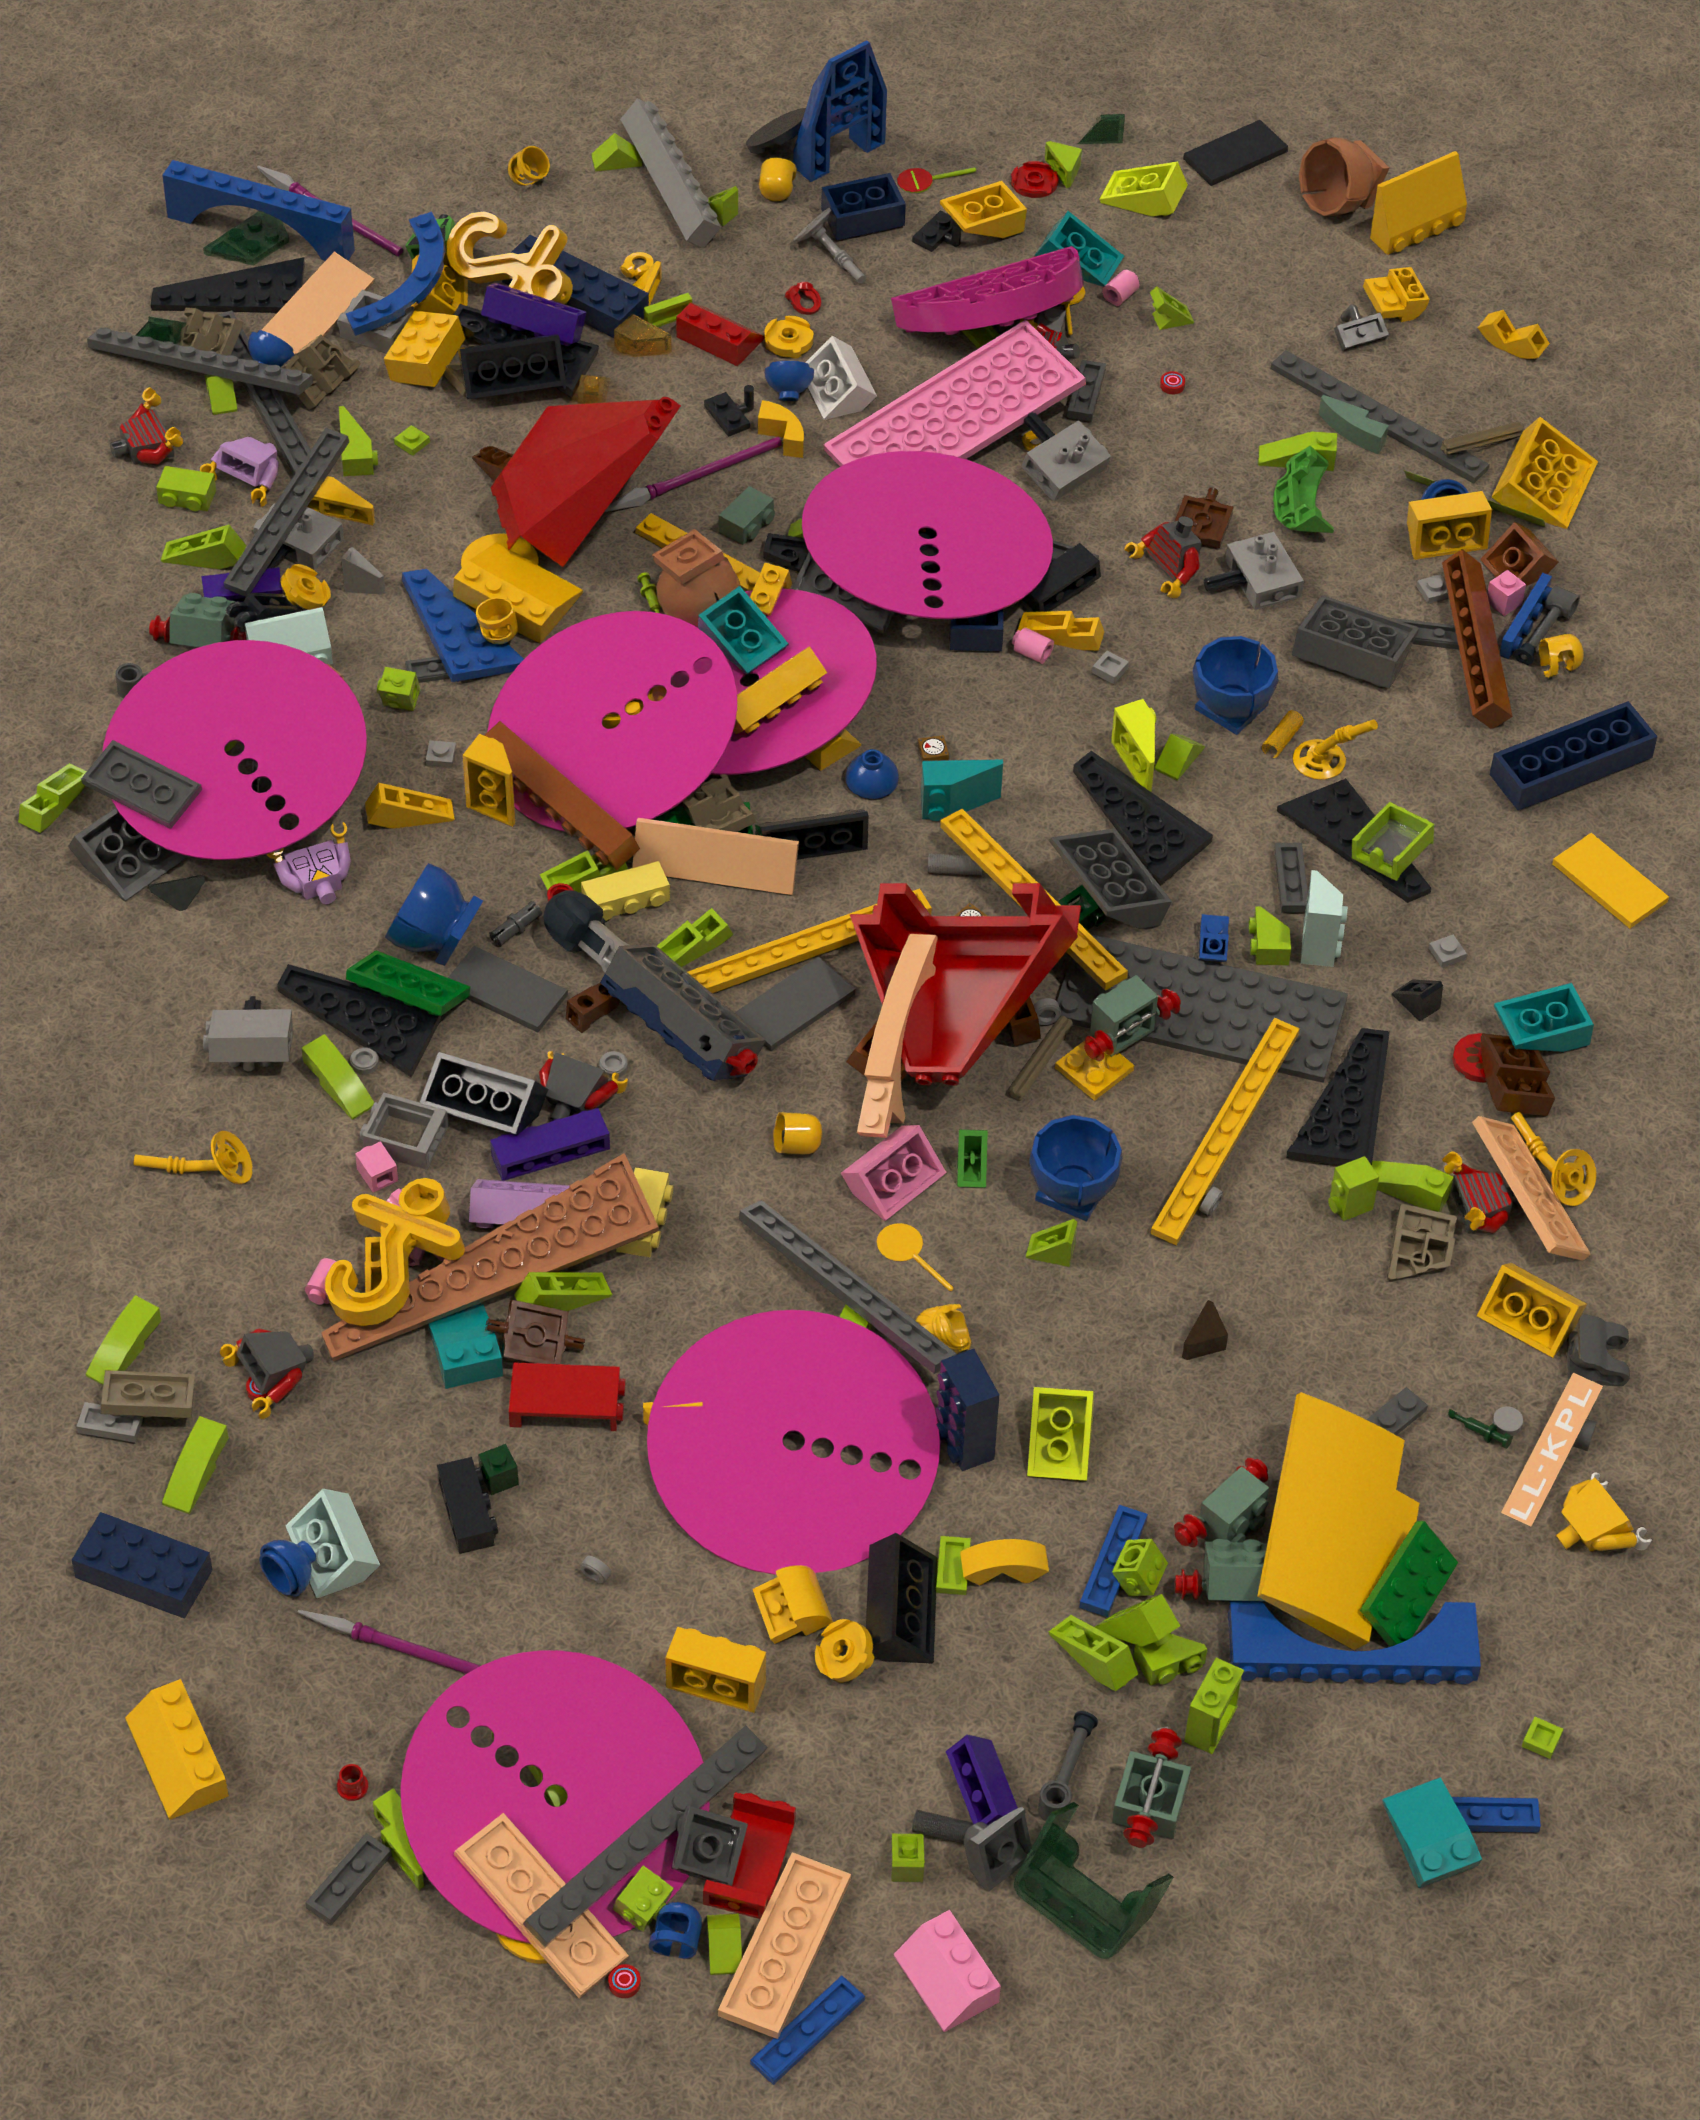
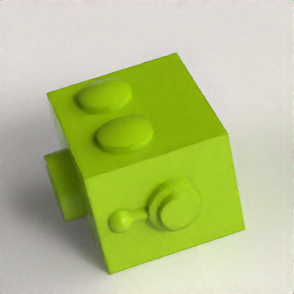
[377,667,420,711]
[1112,1539,1168,1596]
[613,1865,674,1932]

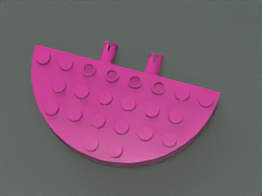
[891,246,1084,335]

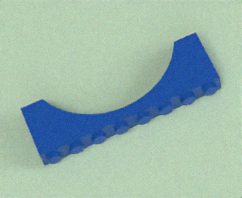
[162,160,355,261]
[1228,1601,1481,1684]

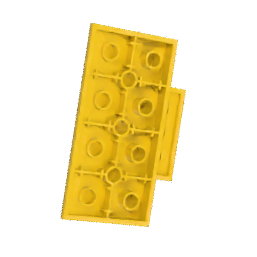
[1257,1392,1420,1650]

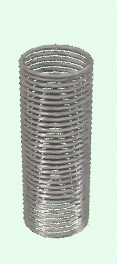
[928,853,982,876]

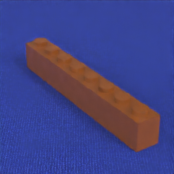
[1442,549,1513,729]
[484,721,640,871]

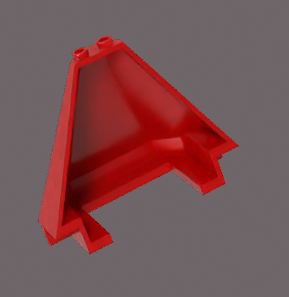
[490,397,681,567]
[850,883,1081,1086]

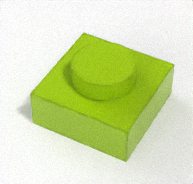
[394,425,430,456]
[1522,1717,1564,1759]

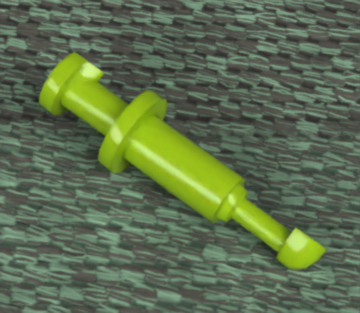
[637,572,661,613]

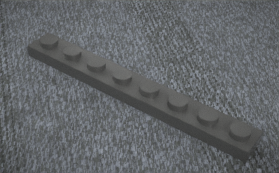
[223,428,349,596]

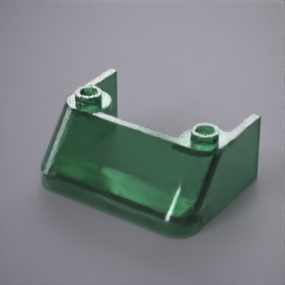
[1014,1802,1174,1959]

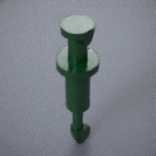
[1448,1409,1513,1449]

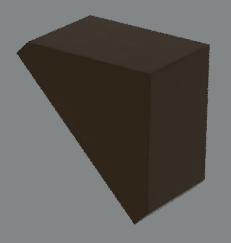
[1182,1300,1228,1360]

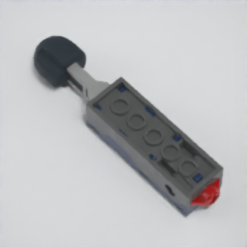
[544,890,766,1081]

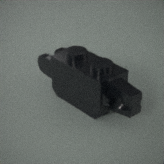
[225,593,304,631]

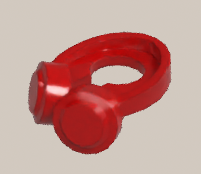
[785,282,821,315]

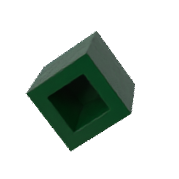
[478,1444,519,1496]

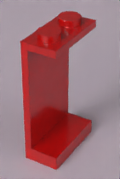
[509,1362,626,1431]
[703,1792,796,1919]

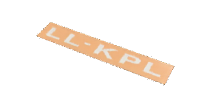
[1501,1373,1603,1526]

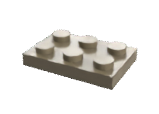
[101,1370,195,1419]

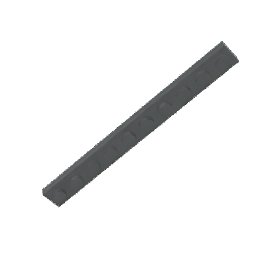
[218,310,311,475]
[87,328,313,395]
[1271,350,1489,483]
[739,1200,957,1374]
[523,1725,767,1947]

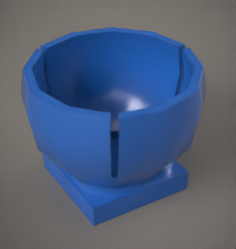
[1193,636,1279,735]
[385,863,483,966]
[1029,1115,1123,1221]

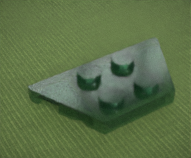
[203,211,289,266]

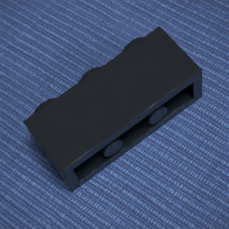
[1022,543,1101,612]
[437,1457,498,1554]

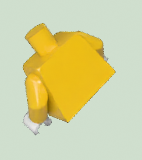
[1556,1472,1652,1551]

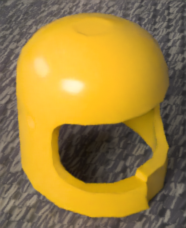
[507,146,550,186]
[759,158,797,201]
[476,597,518,644]
[1539,634,1584,678]
[773,1112,822,1155]

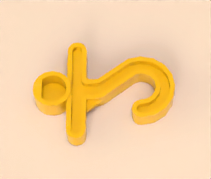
[447,212,573,305]
[325,1178,465,1326]

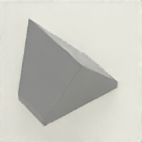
[341,547,385,595]

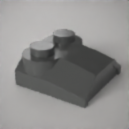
[672,1806,748,1886]
[964,1807,1035,1891]

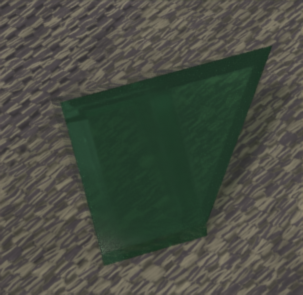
[1078,114,1125,144]
[135,317,186,345]

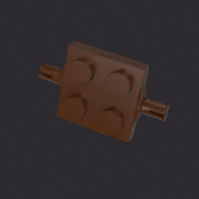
[1175,487,1234,549]
[485,1300,585,1364]

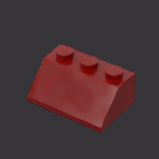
[676,303,764,367]

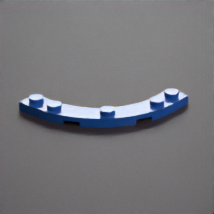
[346,211,446,336]

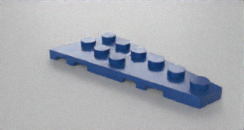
[402,569,524,682]

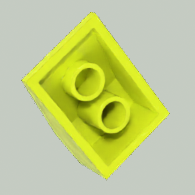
[1099,161,1188,216]
[1111,699,1156,792]
[1027,1387,1094,1481]

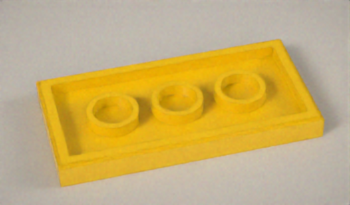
[1552,833,1669,929]

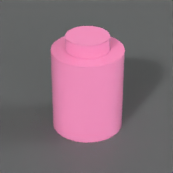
[1102,270,1140,306]
[1012,627,1054,664]
[305,1258,337,1305]

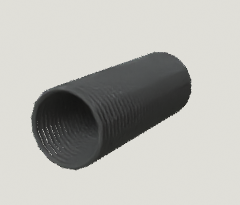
[912,1809,973,1845]

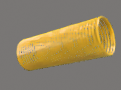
[1262,710,1304,758]

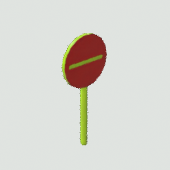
[897,168,976,193]

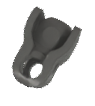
[1567,1314,1630,1386]

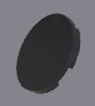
[746,108,806,154]

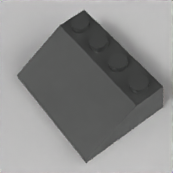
[1292,595,1419,688]
[68,808,189,901]
[1049,828,1172,929]

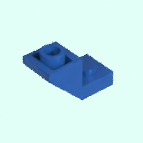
[1199,914,1229,962]

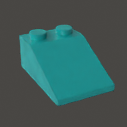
[1035,211,1124,287]
[698,586,789,675]
[921,759,1003,821]
[1494,983,1594,1052]
[428,1304,503,1389]
[1382,1777,1483,1888]

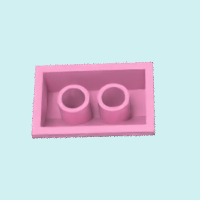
[841,1125,946,1221]
[894,1910,1001,2032]

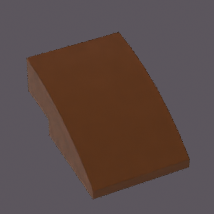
[1481,1033,1555,1116]

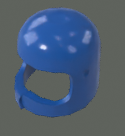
[649,1902,702,1959]

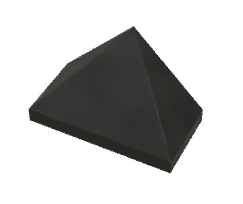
[148,874,205,911]

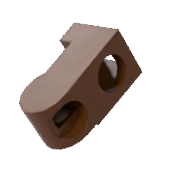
[565,983,620,1033]

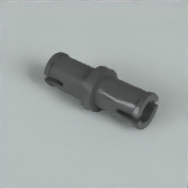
[489,901,542,947]

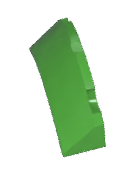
[1273,446,1334,533]

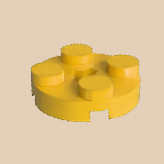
[764,316,814,359]
[280,564,331,610]
[815,1619,874,1683]

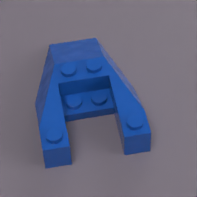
[793,40,887,182]

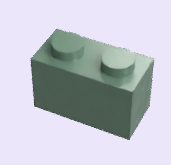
[719,486,775,545]

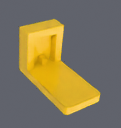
[750,563,792,616]

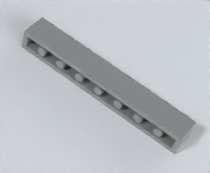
[620,98,721,247]

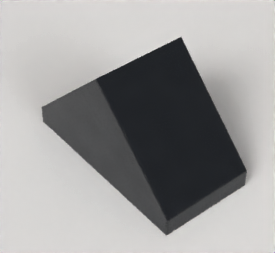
[1391,980,1443,1021]

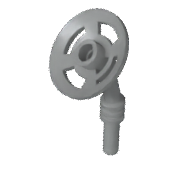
[793,208,866,284]

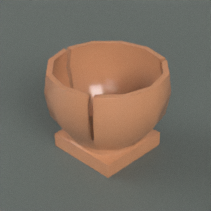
[1299,137,1390,217]
[652,529,741,626]

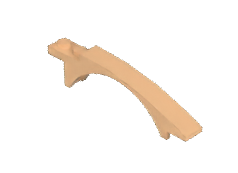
[857,934,938,1138]

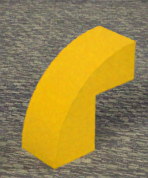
[1477,310,1550,359]
[758,400,804,458]
[960,1539,1049,1586]

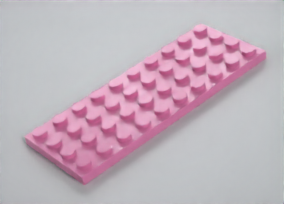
[823,320,1086,467]

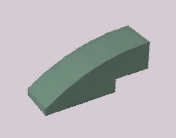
[1319,395,1389,454]

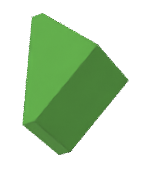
[957,1129,988,1187]

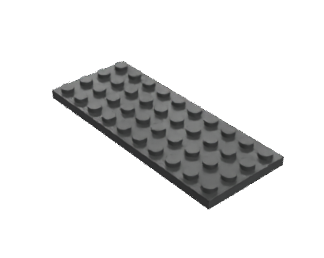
[1057,934,1348,1083]

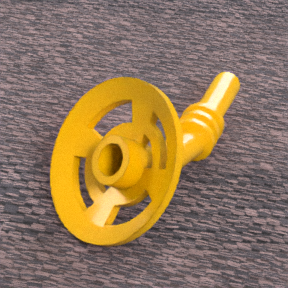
[1293,719,1378,780]
[1511,1112,1596,1206]
[134,1131,253,1185]

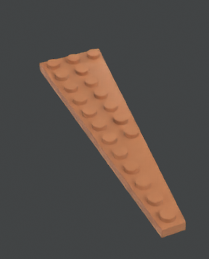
[321,1153,659,1362]

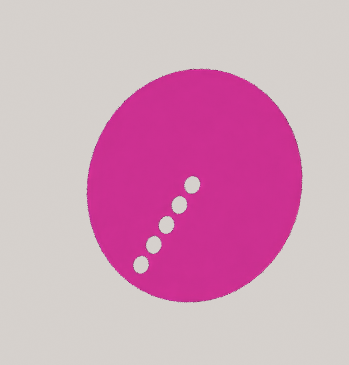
[802,451,1053,619]
[671,589,877,775]
[487,611,738,832]
[103,640,367,860]
[647,1310,940,1575]
[400,1650,710,1944]

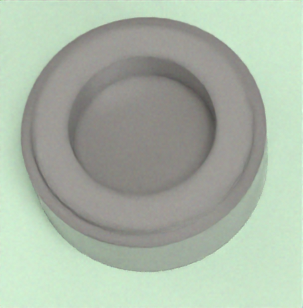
[1034,998,1061,1025]
[350,1048,379,1075]
[599,1051,628,1078]
[1199,1186,1224,1216]
[1492,1406,1523,1436]
[580,1555,611,1584]

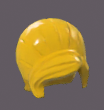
[915,1304,971,1354]

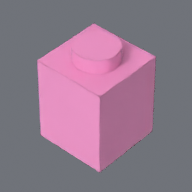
[1487,570,1526,616]
[355,1141,398,1193]

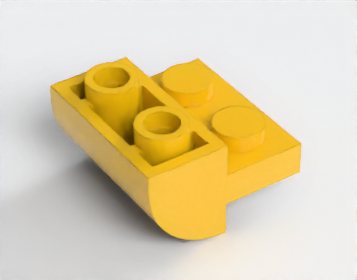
[1363,267,1430,322]
[753,1565,833,1644]

